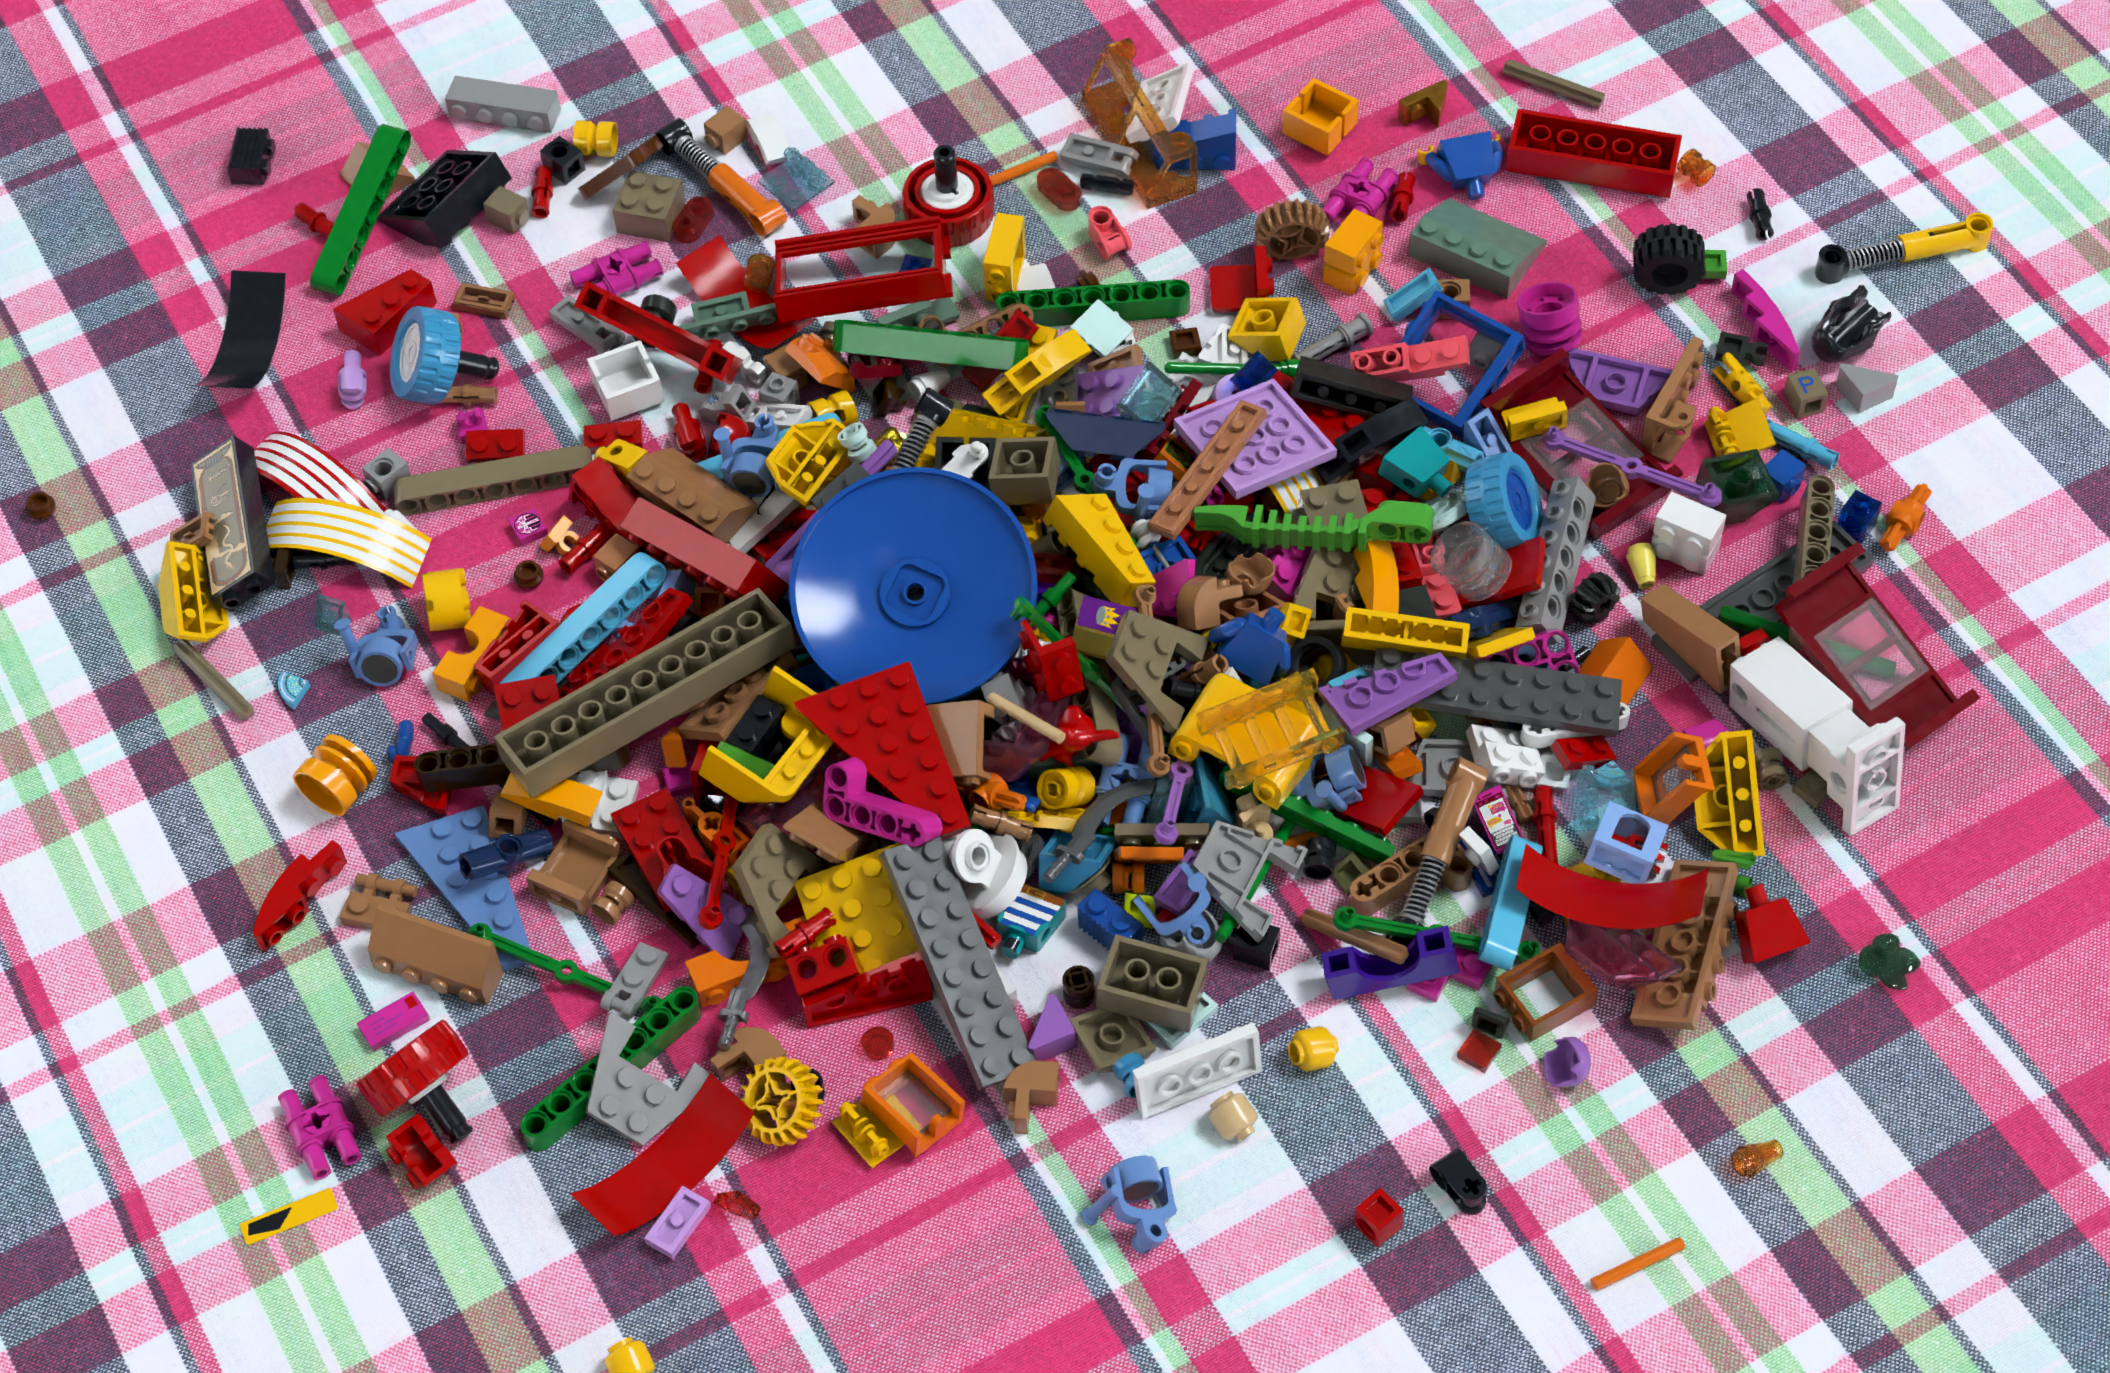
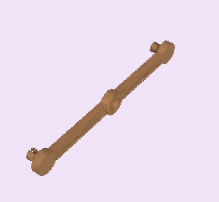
[1132,584,1171,778]

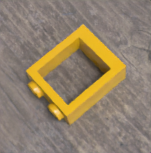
[983,213,1026,302]

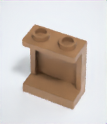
[926,700,994,787]
[526,820,622,917]

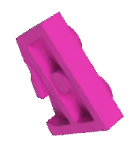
[1135,559,1196,617]

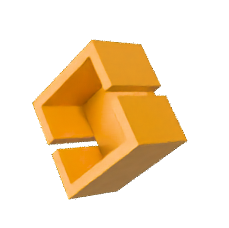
[1282,78,1359,156]
[1323,209,1384,295]

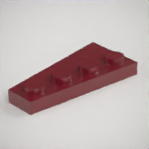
[1133,378,1203,475]

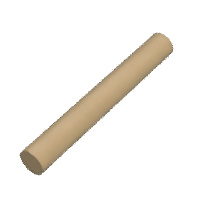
[987,692,1066,744]

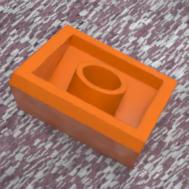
[1579,636,1653,706]

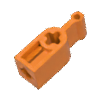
[682,797,750,869]

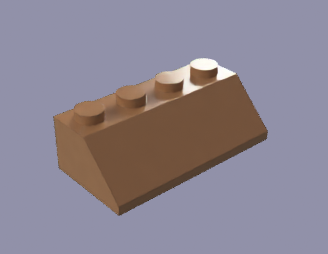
[626,447,759,544]
[367,904,504,1005]

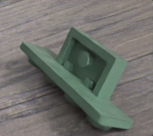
[678,291,779,339]
[877,297,960,329]

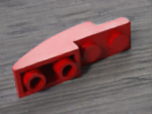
[253,840,347,953]

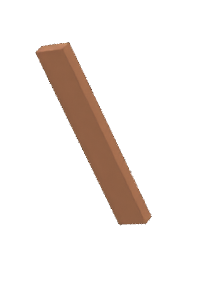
[1147,400,1267,541]

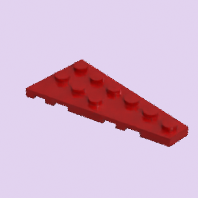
[558,587,693,699]

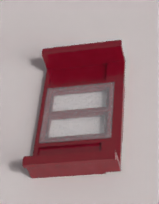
[1480,348,1683,541]
[1774,542,1980,750]

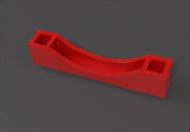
[574,280,743,385]

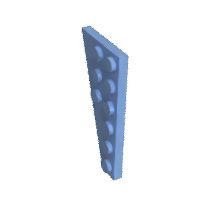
[394,805,531,972]

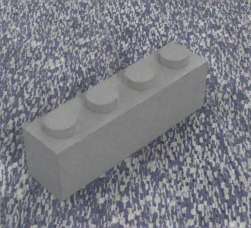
[445,75,561,133]

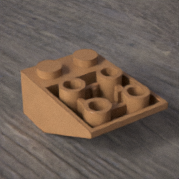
[783,800,876,864]

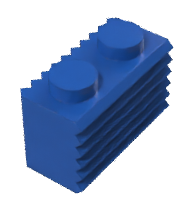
[1077,889,1144,951]

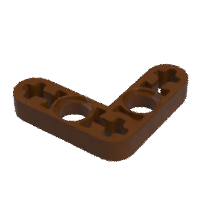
[578,134,664,200]

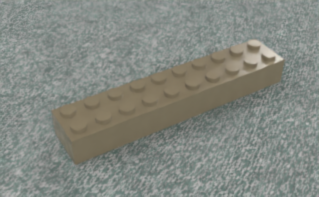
[494,587,796,798]

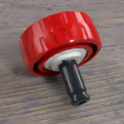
[902,145,994,247]
[356,1019,473,1144]

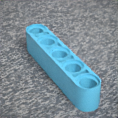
[1477,834,1543,971]

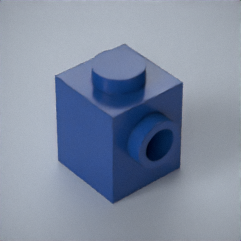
[1757,449,1806,503]

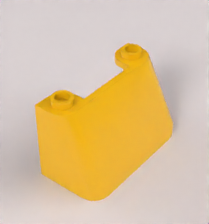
[1167,673,1321,810]

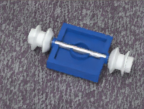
[1129,519,1196,575]

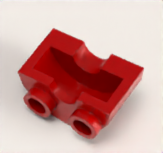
[386,1113,458,1191]

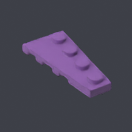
[1318,652,1458,737]

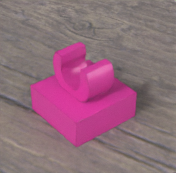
[455,407,488,444]

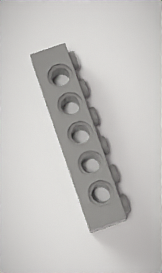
[1515,476,1596,645]

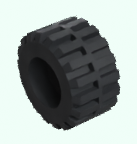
[1633,223,1706,295]

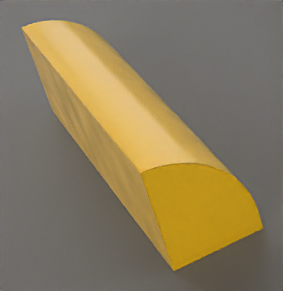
[1341,606,1470,660]

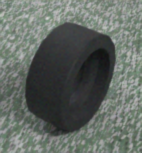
[1287,636,1347,696]

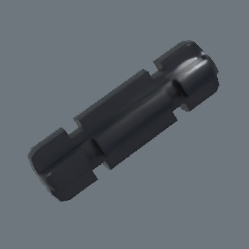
[1080,173,1134,195]

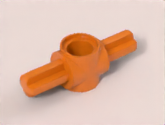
[1879,483,1932,552]
[956,772,1027,812]

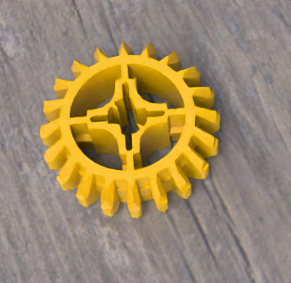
[740,1056,825,1146]

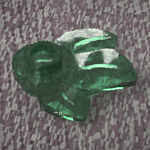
[1858,933,1921,990]

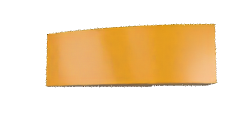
[1353,540,1399,614]
[500,773,603,828]

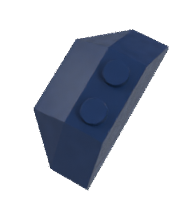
[1046,408,1167,461]

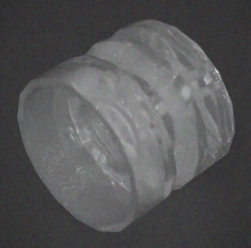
[1430,521,1512,601]

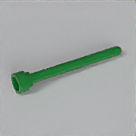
[1164,359,1299,379]

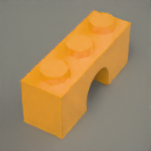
[432,606,510,702]

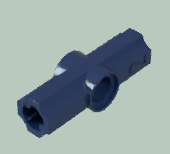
[1443,601,1513,640]
[458,828,554,880]

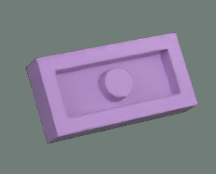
[644,1186,711,1259]

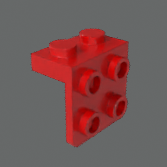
[1210,246,1274,313]
[1018,619,1085,702]

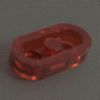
[1036,168,1082,211]
[673,196,714,243]

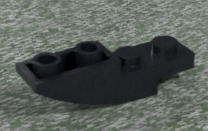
[1316,398,1430,485]

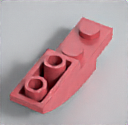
[1350,335,1470,381]
[1408,531,1462,620]

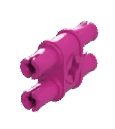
[1322,157,1398,224]
[569,240,664,296]
[278,1075,362,1180]

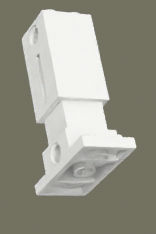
[1729,636,1905,837]

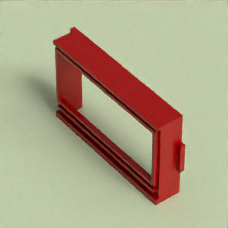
[773,215,953,323]

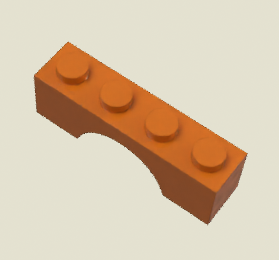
[685,915,819,1008]

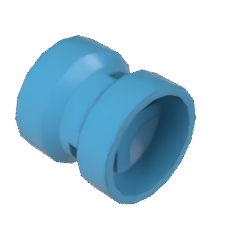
[1112,1052,1145,1098]

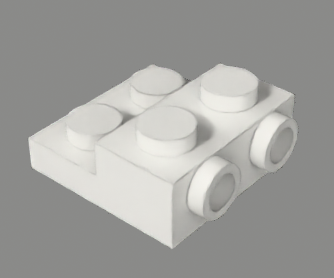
[1466,724,1545,788]
[559,770,640,839]

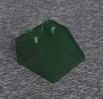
[1695,449,1780,526]

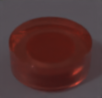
[861,1026,895,1060]

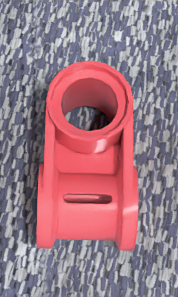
[1088,206,1132,260]

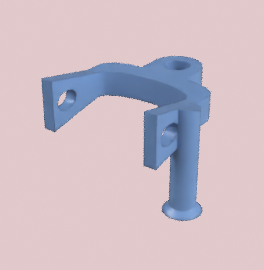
[1133,860,1211,945]

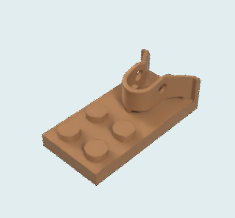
[1641,336,1705,464]
[677,651,800,742]

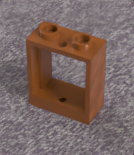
[1494,942,1598,1041]

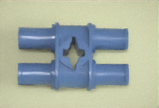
[1094,733,1157,827]

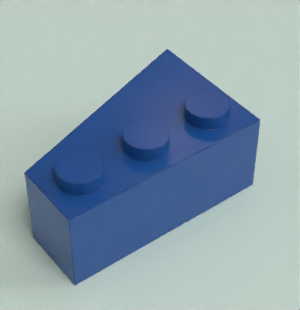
[1153,108,1237,170]

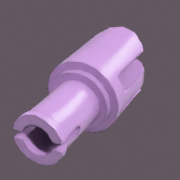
[338,350,367,409]

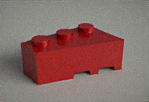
[333,269,437,355]
[568,456,637,545]
[473,599,560,696]

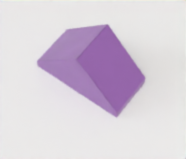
[1027,994,1077,1061]

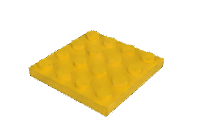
[795,843,919,973]

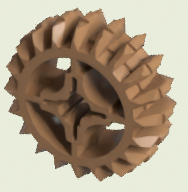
[1254,198,1330,261]

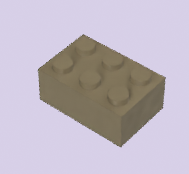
[1096,934,1209,1033]

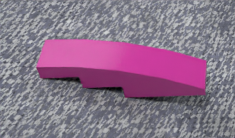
[1731,269,1800,372]

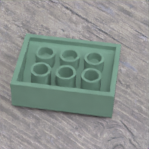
[1408,198,1547,299]

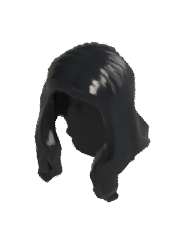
[1811,285,1891,363]

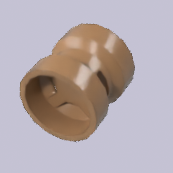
[590,881,635,925]

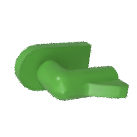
[1711,849,1756,898]

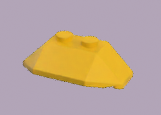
[764,418,848,506]
[158,541,229,643]
[1691,730,1765,857]

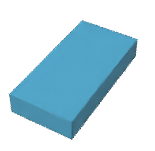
[1383,268,1443,323]

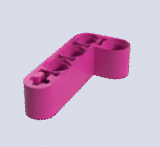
[1476,628,1580,674]
[823,757,943,847]

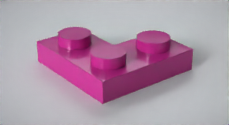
[1407,947,1493,1002]

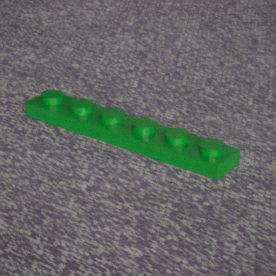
[1218,765,1396,864]

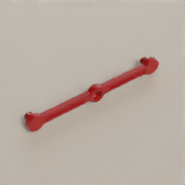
[697,793,738,930]

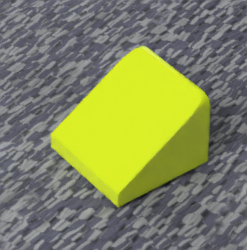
[1123,893,1156,929]

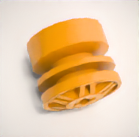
[293,734,377,816]

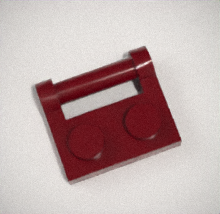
[847,353,902,380]

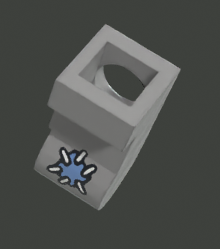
[699,384,757,425]

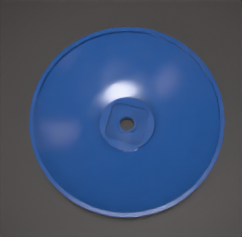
[789,467,1038,705]

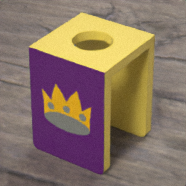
[1072,596,1136,660]

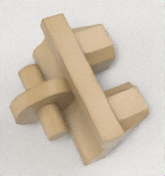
[1234,792,1273,840]

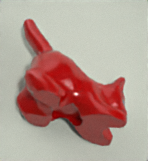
[1038,705,1120,767]

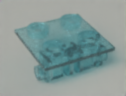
[758,147,835,212]
[1571,765,1636,831]

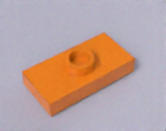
[1373,746,1423,779]

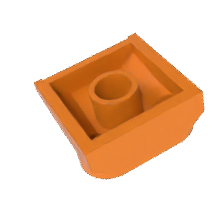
[785,333,855,393]

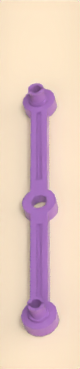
[1544,426,1722,507]
[1153,759,1193,845]

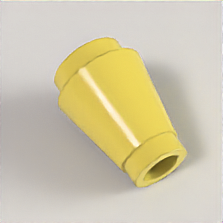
[1626,543,1656,589]

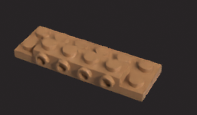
[1630,859,1739,1030]

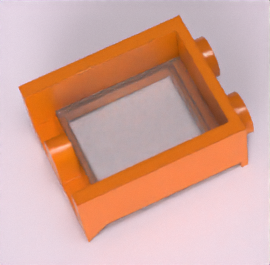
[1631,731,1715,828]
[861,1052,965,1158]

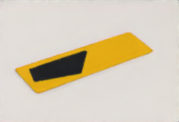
[240,1188,338,1245]

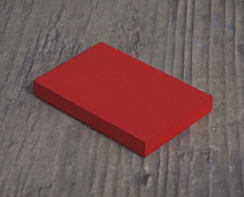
[1458,536,1546,610]
[1322,765,1424,836]

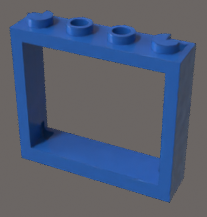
[1396,290,1526,439]

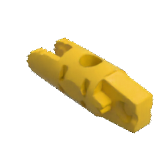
[1712,352,1772,415]

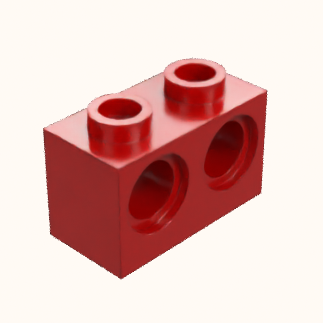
[786,934,864,998]

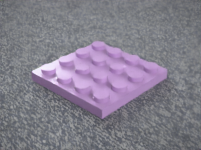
[1174,378,1337,500]

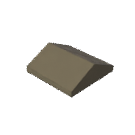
[1069,1008,1156,1073]

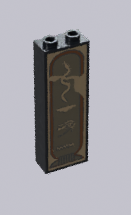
[191,436,275,612]

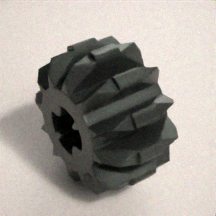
[1569,571,1621,624]

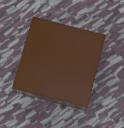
[1169,327,1202,359]

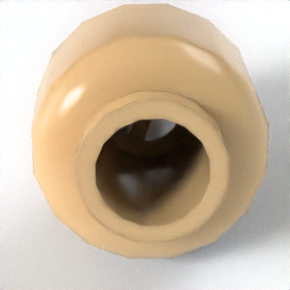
[1209,1091,1258,1142]

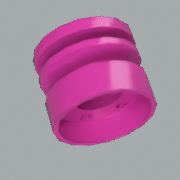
[1517,282,1583,355]

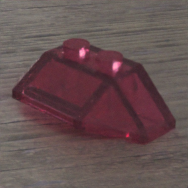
[1565,918,1683,991]

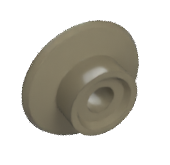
[1068,856,1112,897]

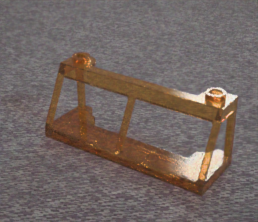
[1081,37,1197,210]

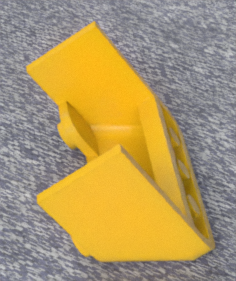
[698,665,834,803]

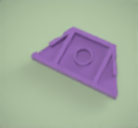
[1568,348,1673,415]
[1078,364,1157,418]

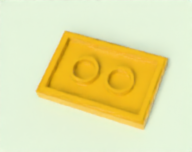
[1465,627,1536,658]

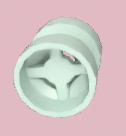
[838,422,877,463]

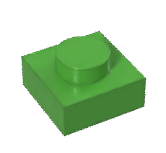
[1703,250,1727,279]

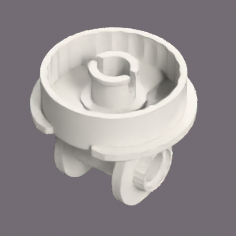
[942,829,1027,919]

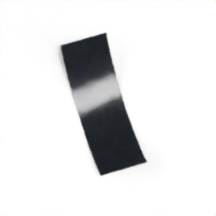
[193,270,286,389]

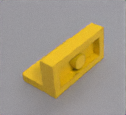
[1501,397,1567,442]

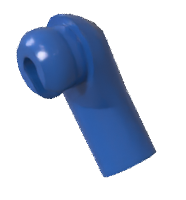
[387,720,414,762]

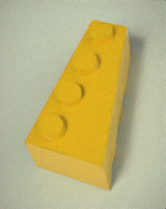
[927,408,1048,448]
[1042,493,1156,607]

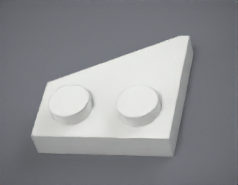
[1194,323,1248,377]

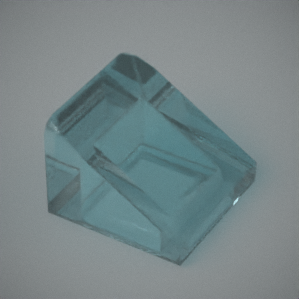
[315,595,351,636]

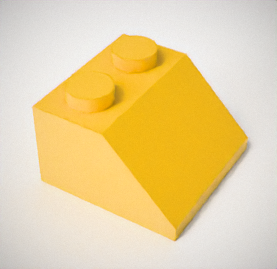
[1228,297,1307,362]

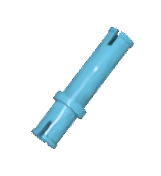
[1766,418,1840,470]

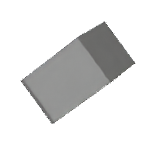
[1835,363,1899,413]

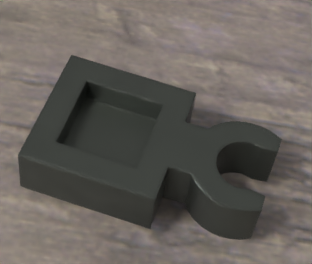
[1715,332,1768,366]

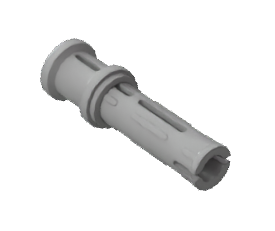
[1291,312,1374,361]

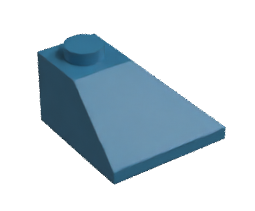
[1181,755,1236,829]
[1039,829,1117,894]

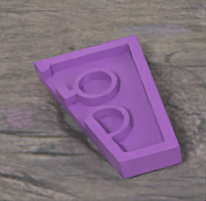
[657,863,754,959]

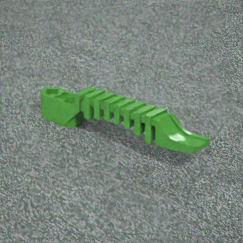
[1193,500,1435,552]

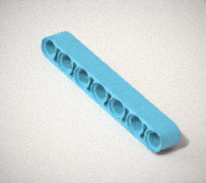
[500,552,667,684]

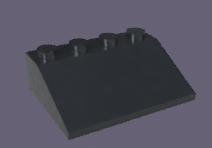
[377,150,512,247]

